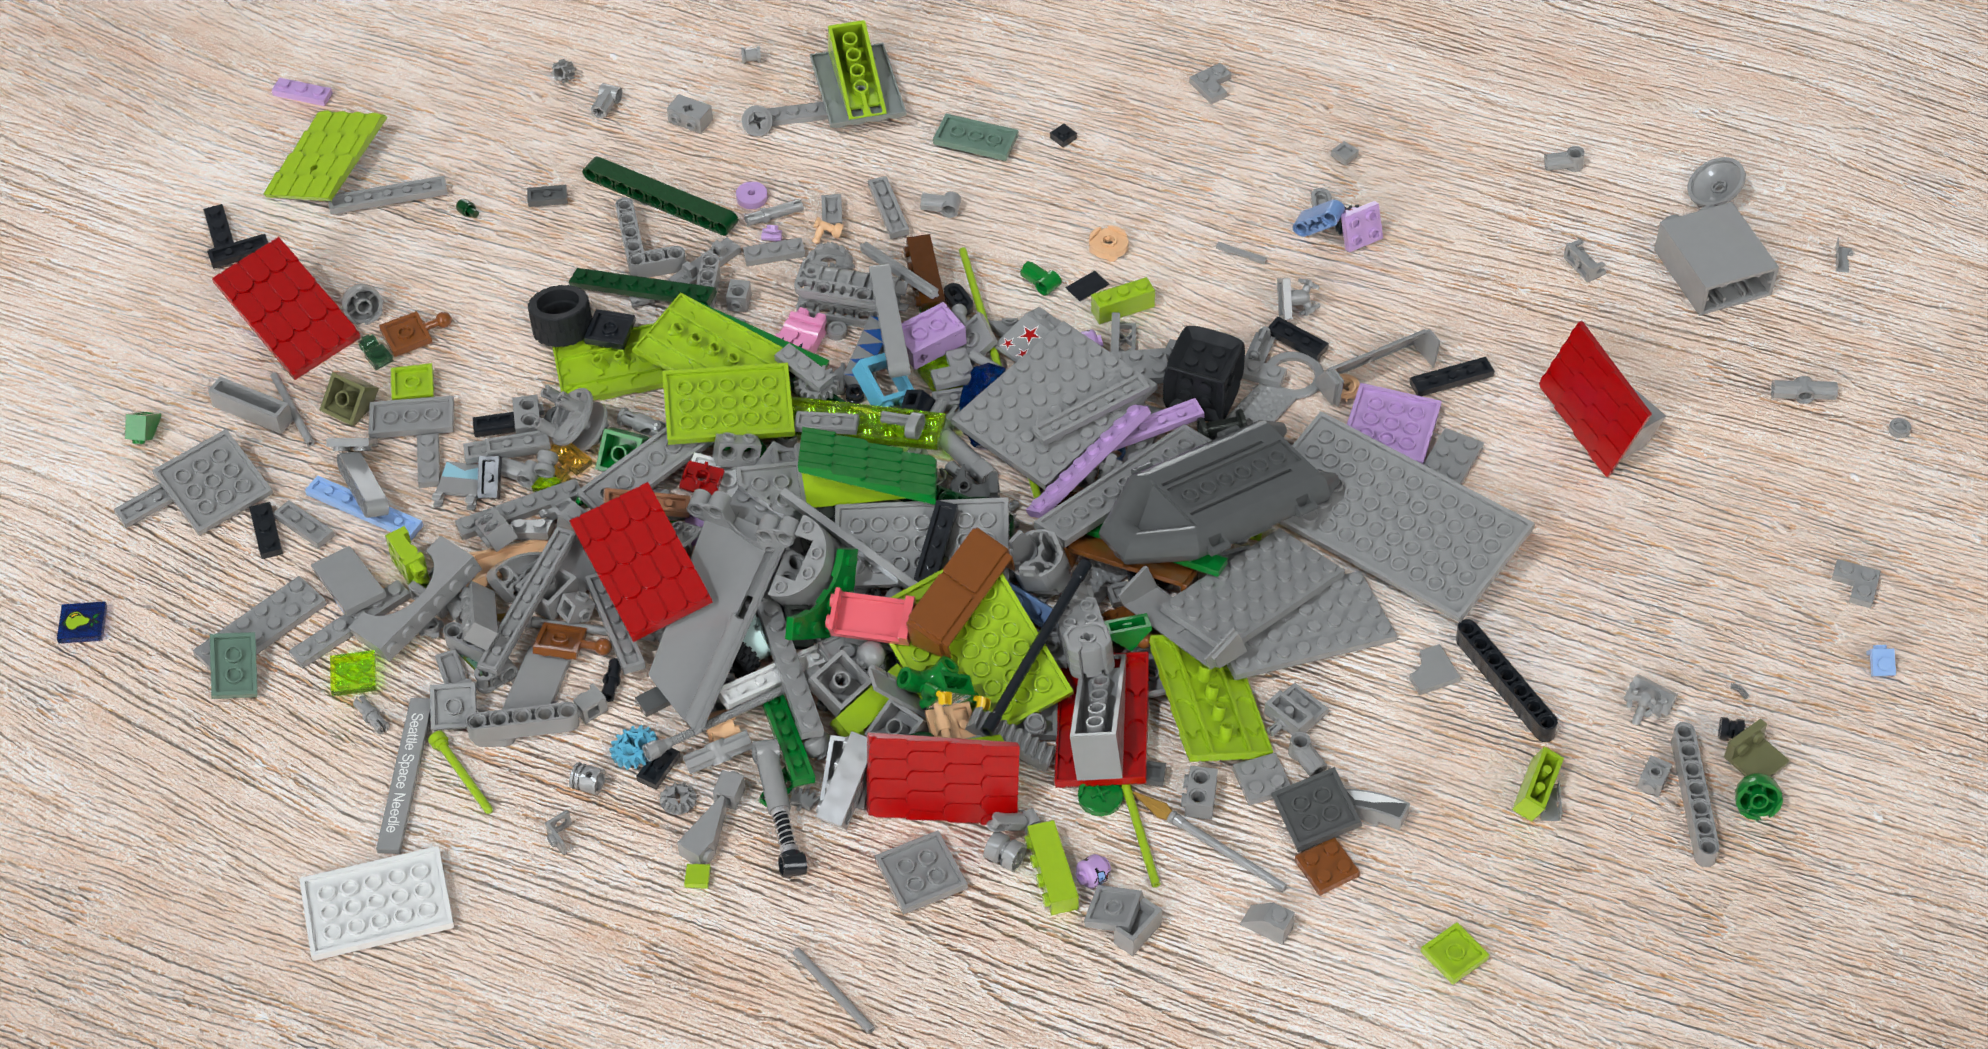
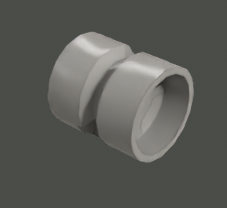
[983,832,1027,872]

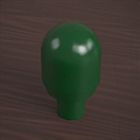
[456,199,479,218]

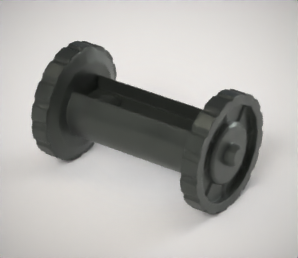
[1197,409,1247,438]

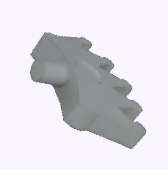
[790,788,820,811]

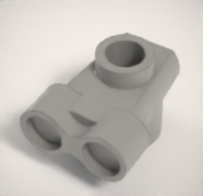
[1096,453,1123,481]

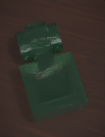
[358,334,394,370]

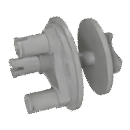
[533,385,609,451]

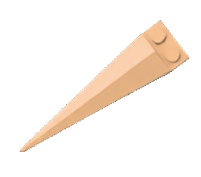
[466,534,552,587]

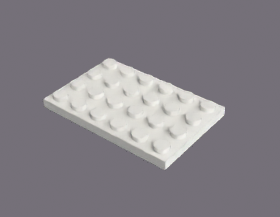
[299,846,454,961]

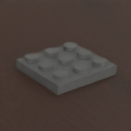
[1271,767,1362,852]

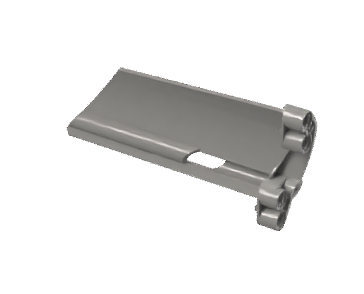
[648,489,800,735]

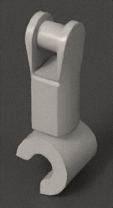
[986,808,1041,834]

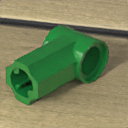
[1020,261,1062,296]

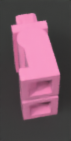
[775,307,827,354]

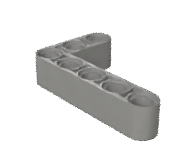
[615,197,686,278]

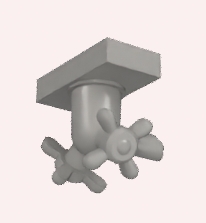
[1277,278,1321,320]
[1624,674,1678,725]

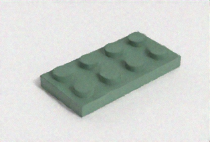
[933,113,1018,161]

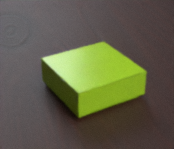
[684,864,711,889]

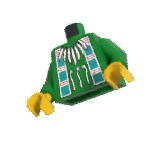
[919,671,991,711]

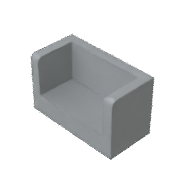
[1114,897,1162,956]

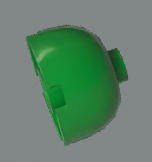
[1735,773,1783,820]

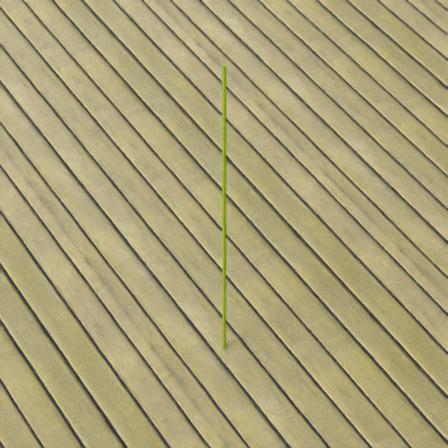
[959,247,1161,888]

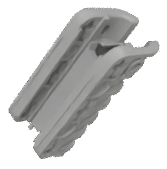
[794,258,909,328]

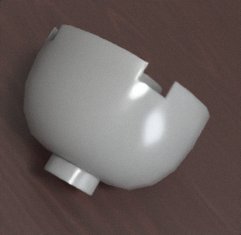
[342,283,383,325]

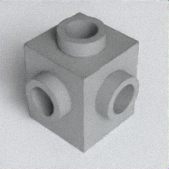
[556,591,596,624]

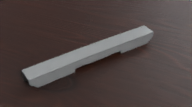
[1216,242,1267,265]

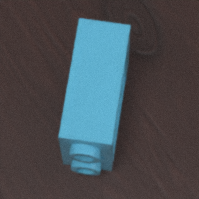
[852,353,914,412]

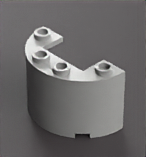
[767,515,842,610]

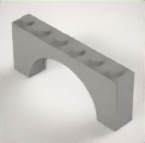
[348,536,482,662]

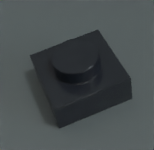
[1050,123,1077,148]

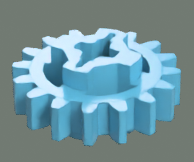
[609,725,658,770]

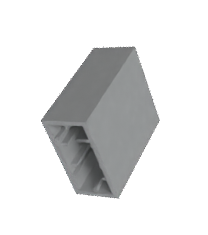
[1654,202,1779,316]

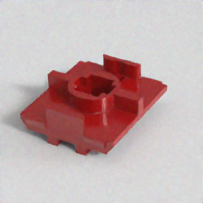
[679,461,725,495]

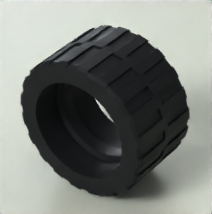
[528,285,592,347]

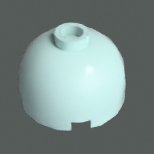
[743,614,772,659]

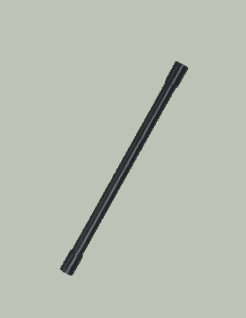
[980,559,1092,736]

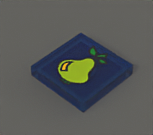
[57,601,107,644]

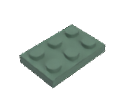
[210,632,258,699]

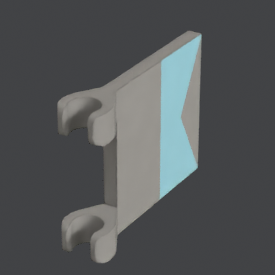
[432,462,478,511]

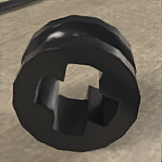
[845,384,864,405]

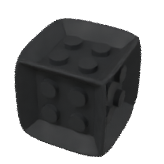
[1163,326,1245,422]

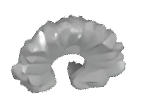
[806,242,855,270]

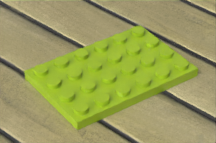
[662,362,795,445]

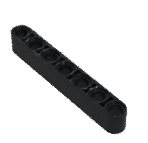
[1455,619,1558,742]

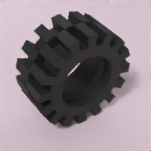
[729,642,761,678]

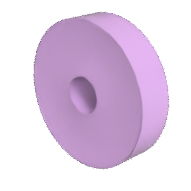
[736,182,768,209]

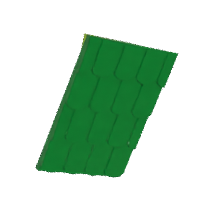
[798,426,938,508]

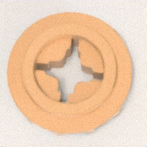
[1339,374,1360,402]

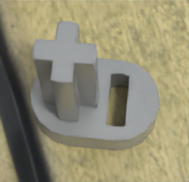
[880,411,925,440]

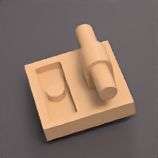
[925,701,976,739]

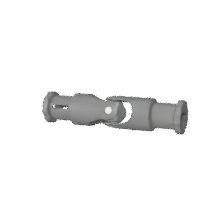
[617,407,666,436]

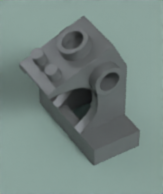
[949,464,1000,499]

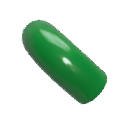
[897,656,959,693]

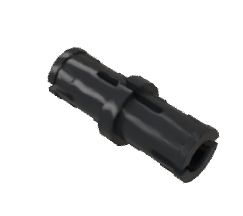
[601,658,622,702]

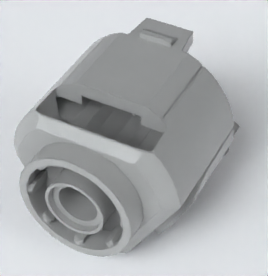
[1009,529,1071,597]

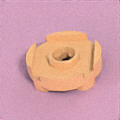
[1089,225,1128,262]

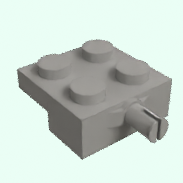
[1264,683,1328,736]

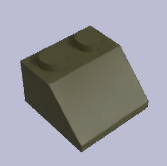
[320,372,379,426]

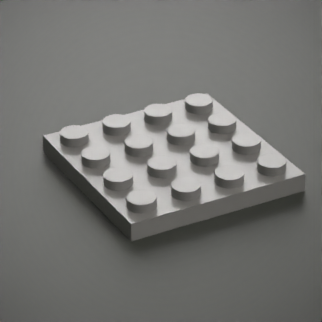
[152,429,273,536]

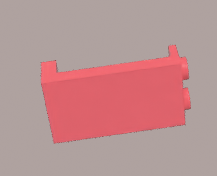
[825,587,917,646]

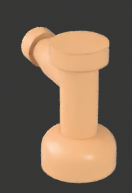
[812,216,844,244]

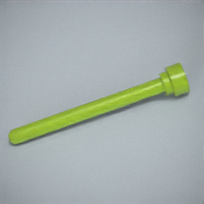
[428,730,493,814]

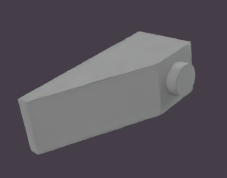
[677,795,727,864]

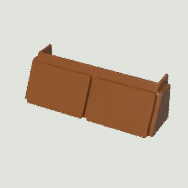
[906,527,1015,658]
[1064,534,1198,592]

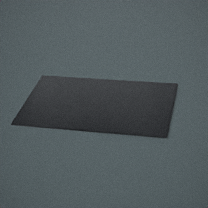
[1065,271,1110,301]

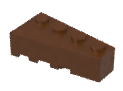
[903,234,945,313]

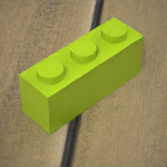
[1091,277,1155,325]
[1512,746,1564,822]

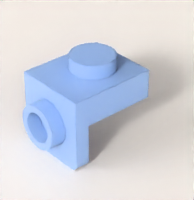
[1866,645,1896,677]

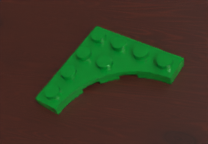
[785,548,858,640]

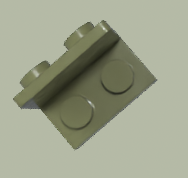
[1724,718,1789,777]

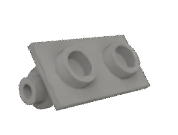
[1245,326,1275,363]

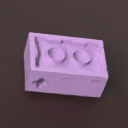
[901,302,967,370]

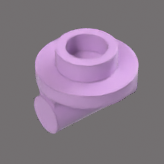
[761,225,782,242]

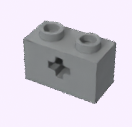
[667,94,713,134]

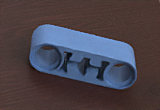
[1293,200,1345,237]

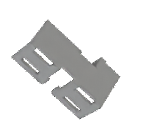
[1835,237,1853,273]
[1540,780,1562,821]

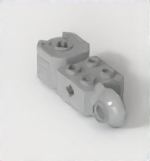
[1052,582,1115,679]

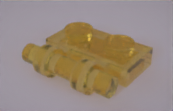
[549,443,592,482]

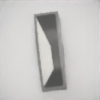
[1346,789,1410,830]

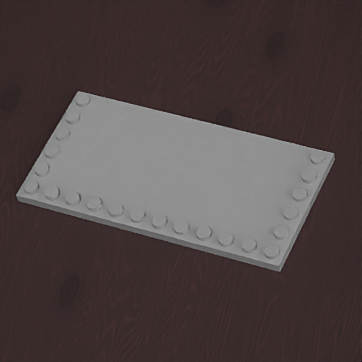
[1279,411,1535,623]

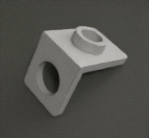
[545,810,572,856]

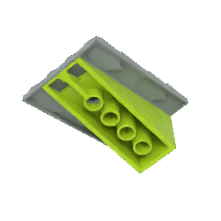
[810,20,906,128]

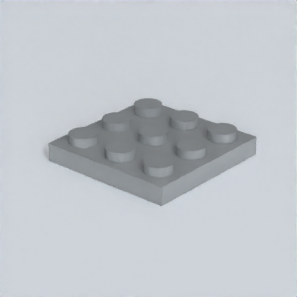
[875,830,968,915]

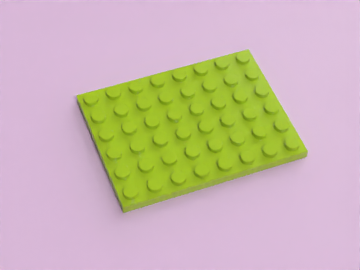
[888,569,1074,726]

